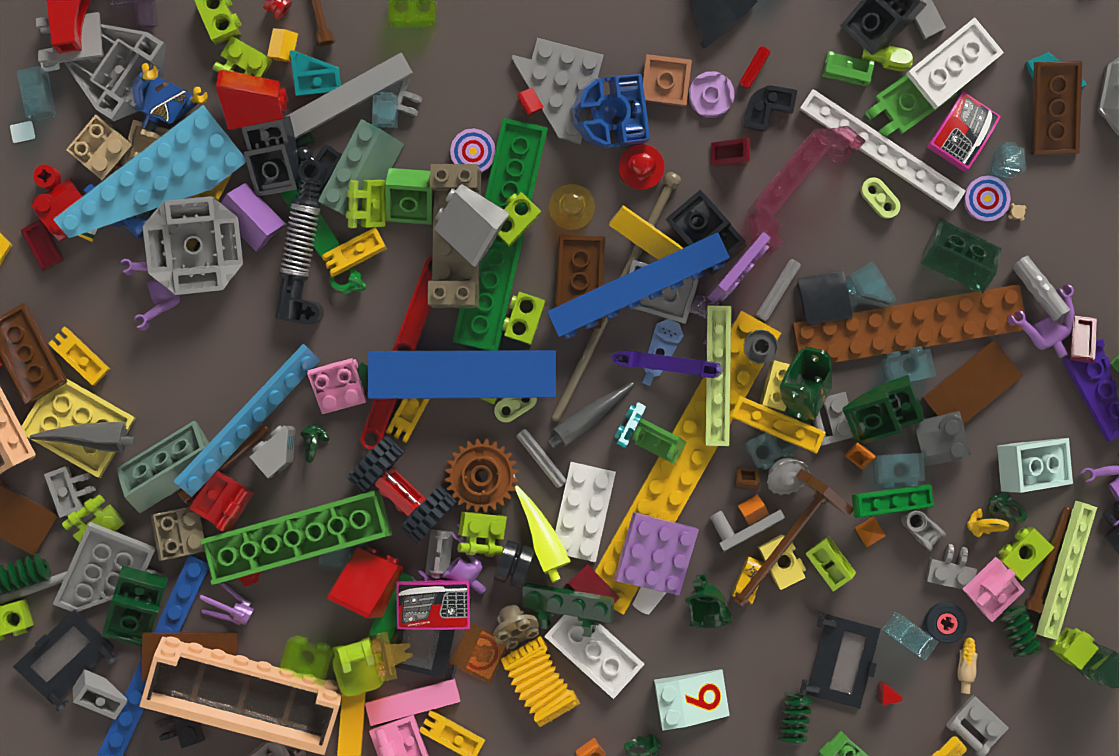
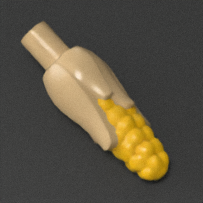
[957,637,978,694]

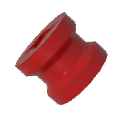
[263,0,292,20]
[33,164,61,190]

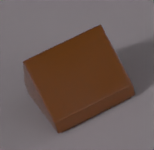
[735,468,760,490]

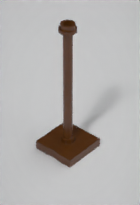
[733,469,853,607]

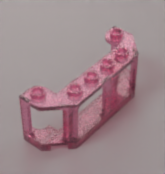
[748,126,866,256]

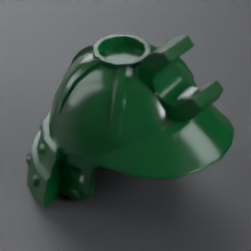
[685,574,733,628]

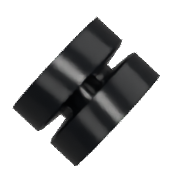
[493,540,535,589]

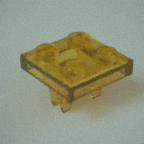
[370,631,413,681]

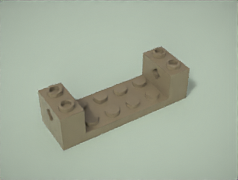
[428,164,481,308]

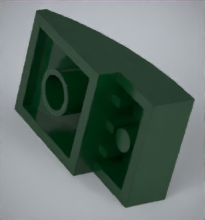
[842,375,924,444]
[101,565,168,647]

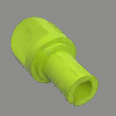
[862,45,913,71]

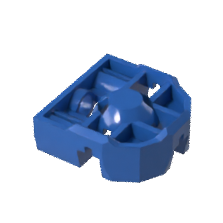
[572,74,650,149]

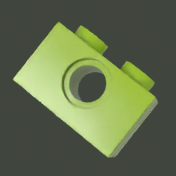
[998,527,1054,581]

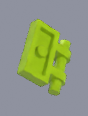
[212,36,273,78]
[346,180,386,228]
[62,495,125,543]
[457,512,507,557]

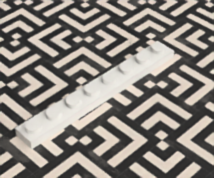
[799,89,966,211]

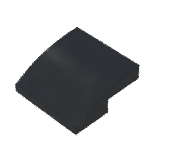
[797,270,853,326]

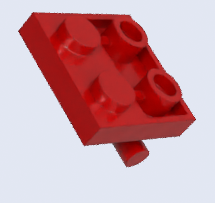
[189,470,254,532]

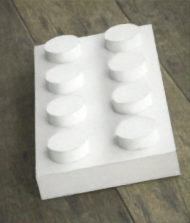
[906,18,1004,109]
[555,462,616,562]
[544,615,644,699]

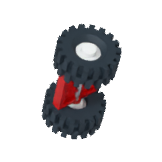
[347,436,457,544]

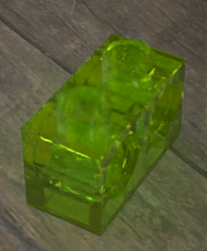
[389,0,437,27]

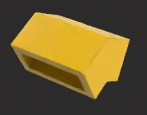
[267,28,298,63]

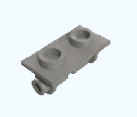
[425,529,454,578]

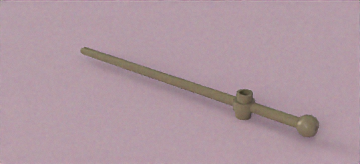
[552,172,681,422]

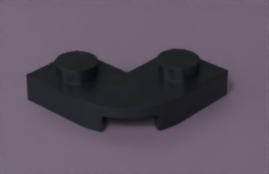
[743,85,798,132]

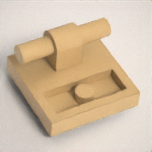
[66,114,134,181]

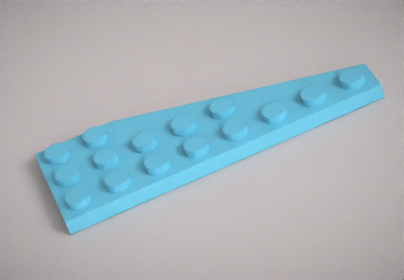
[54,105,246,238]

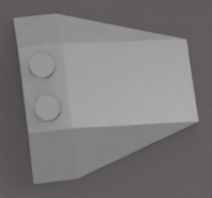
[64,24,166,121]

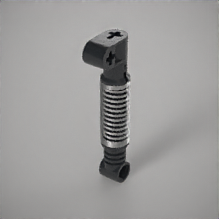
[275,159,326,324]

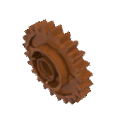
[445,439,519,513]

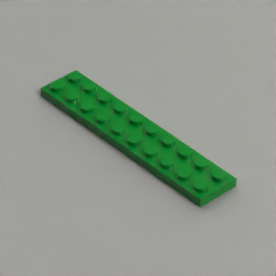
[453,118,548,351]

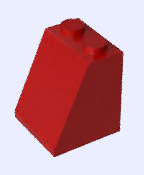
[216,70,288,130]
[327,545,405,618]

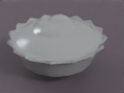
[767,458,810,496]

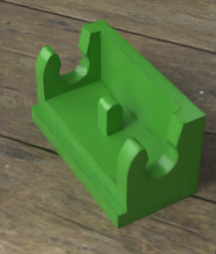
[822,51,875,87]
[632,418,687,464]

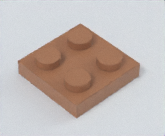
[643,54,692,107]

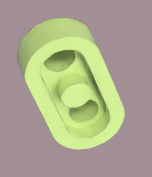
[861,177,900,219]
[495,398,537,422]

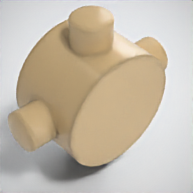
[1008,203,1026,221]

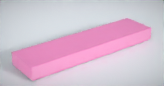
[365,678,461,726]

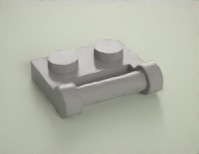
[812,392,854,446]
[946,695,1009,756]

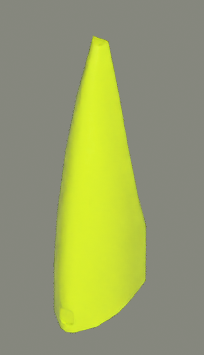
[514,486,571,583]

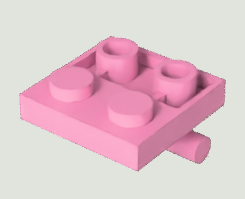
[307,358,367,414]
[962,557,1025,622]
[369,714,429,756]

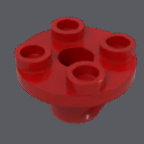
[619,144,665,190]

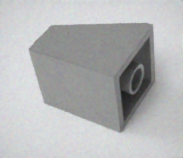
[434,184,510,267]

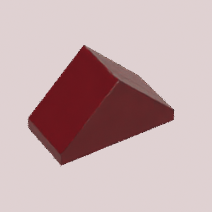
[711,138,750,166]

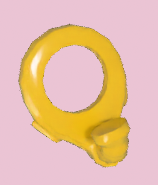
[967,508,1009,538]

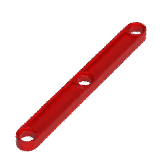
[360,256,433,450]

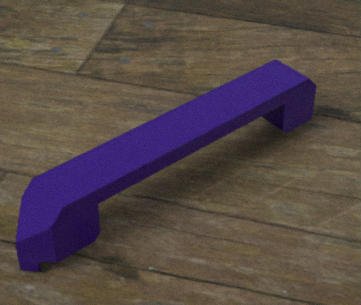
[610,350,723,378]

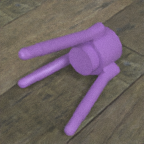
[199,582,254,625]

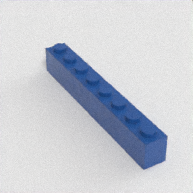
[547,233,730,339]

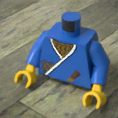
[132,63,208,132]

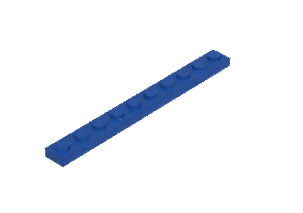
[97,554,210,756]

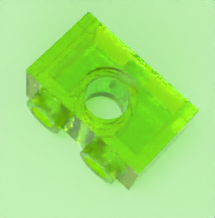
[280,635,334,680]

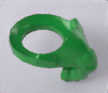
[329,267,366,296]

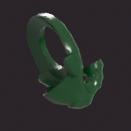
[300,424,330,463]
[987,493,1028,522]
[624,734,662,756]

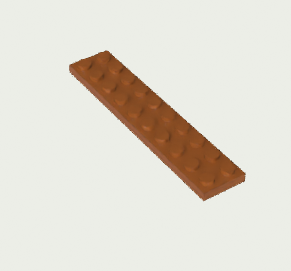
[792,284,1026,363]

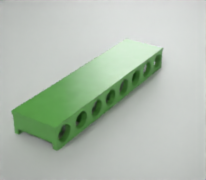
[200,490,392,585]

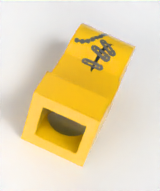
[731,556,764,604]

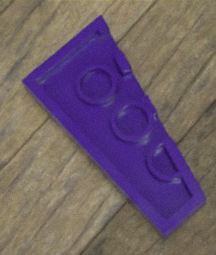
[1062,338,1119,442]

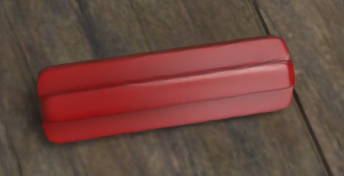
[739,46,771,89]

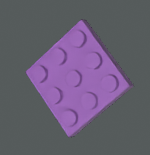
[708,232,770,304]
[614,512,699,595]

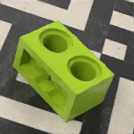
[194,0,242,45]
[497,192,541,247]
[502,292,546,345]
[805,535,856,592]
[0,599,34,640]
[1049,627,1099,670]

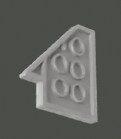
[512,38,604,145]
[53,522,165,612]

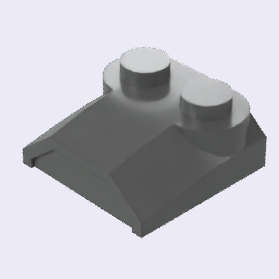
[914,411,971,467]

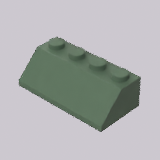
[318,119,404,225]
[116,420,209,513]

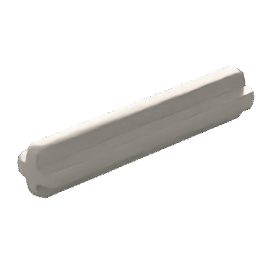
[756,259,801,321]
[517,429,566,488]

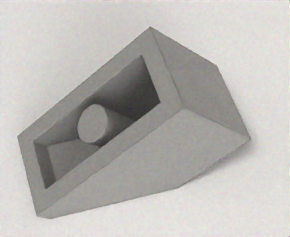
[73,669,127,719]

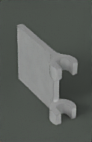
[36,12,103,68]

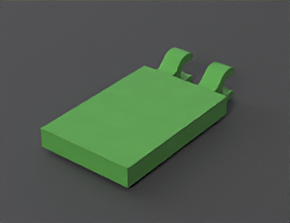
[864,75,957,137]

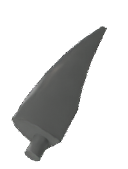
[548,382,634,448]
[29,422,135,452]

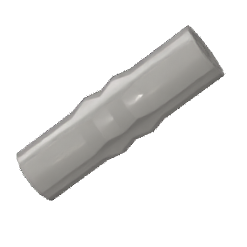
[1012,256,1071,322]

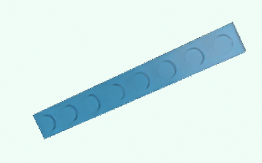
[174,344,320,497]

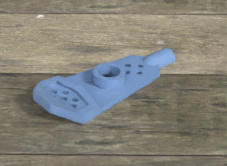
[642,319,684,386]

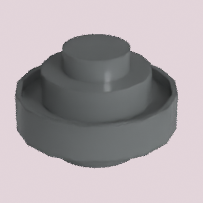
[743,329,778,364]

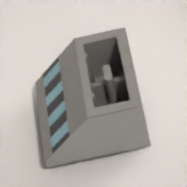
[250,426,296,478]

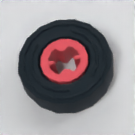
[925,602,968,644]

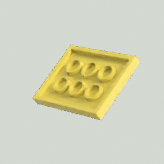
[21,378,136,478]

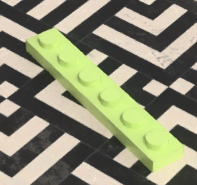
[706,306,731,446]
[1036,501,1097,640]

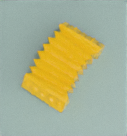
[501,635,580,727]

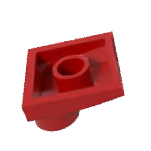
[31,178,83,242]

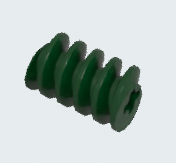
[0,553,51,594]
[999,605,1041,657]
[777,692,813,744]

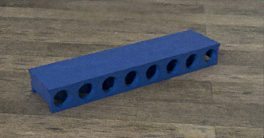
[368,350,556,399]

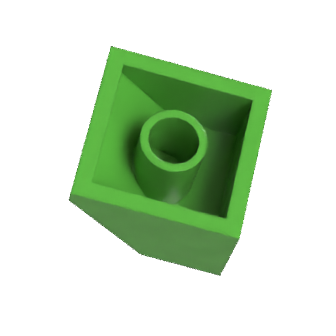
[385,168,434,225]

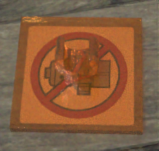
[450,622,507,684]

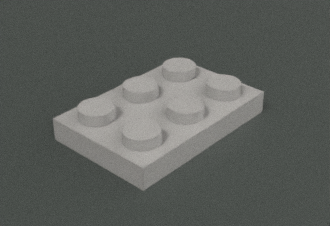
[628,259,699,324]

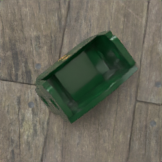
[779,347,832,422]

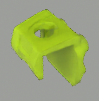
[332,637,385,696]

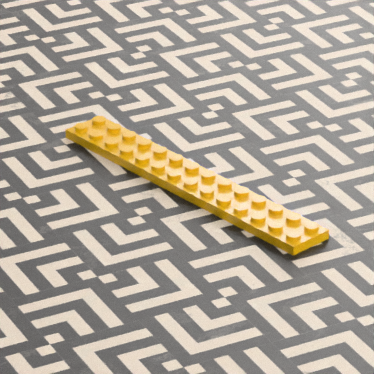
[595,311,781,615]

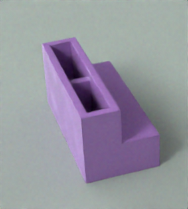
[221,183,285,252]

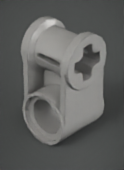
[901,510,946,552]

